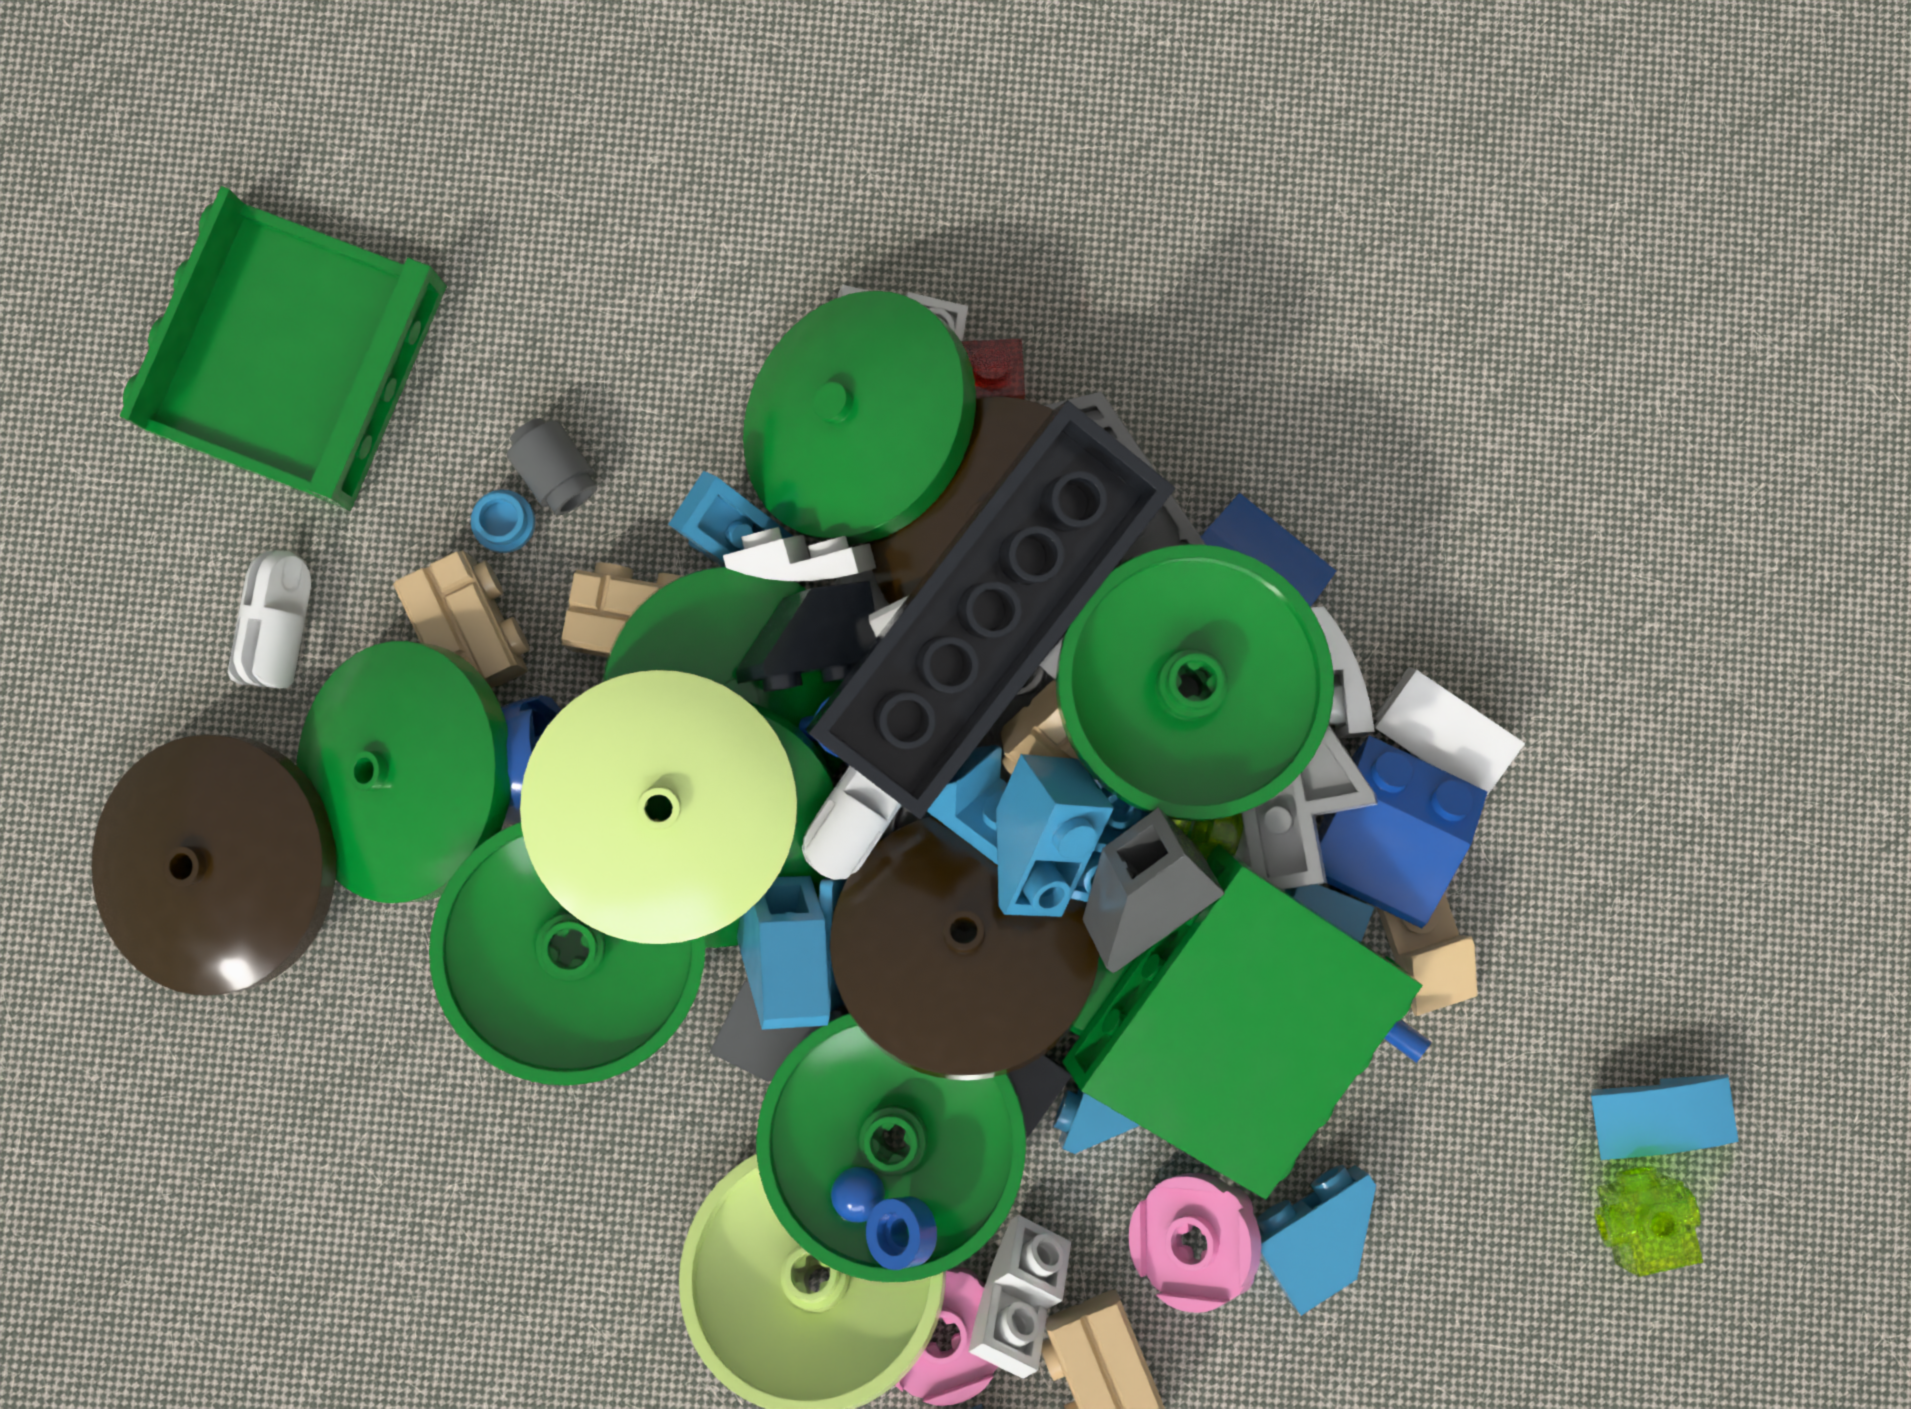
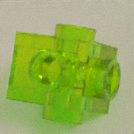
[1594,1166,1703,1277]

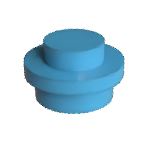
[471,490,536,553]

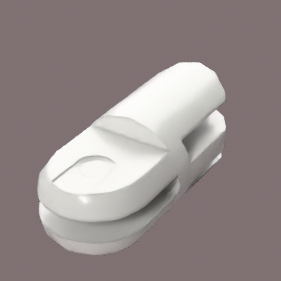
[228,550,311,688]
[802,766,901,880]

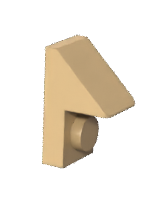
[1377,892,1478,1016]

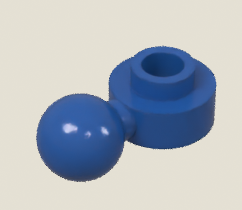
[831,1167,937,1270]

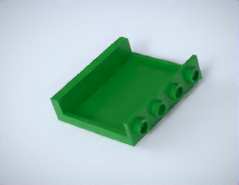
[119,186,447,511]
[1062,844,1423,1200]

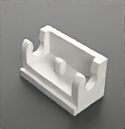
[1374,667,1525,797]

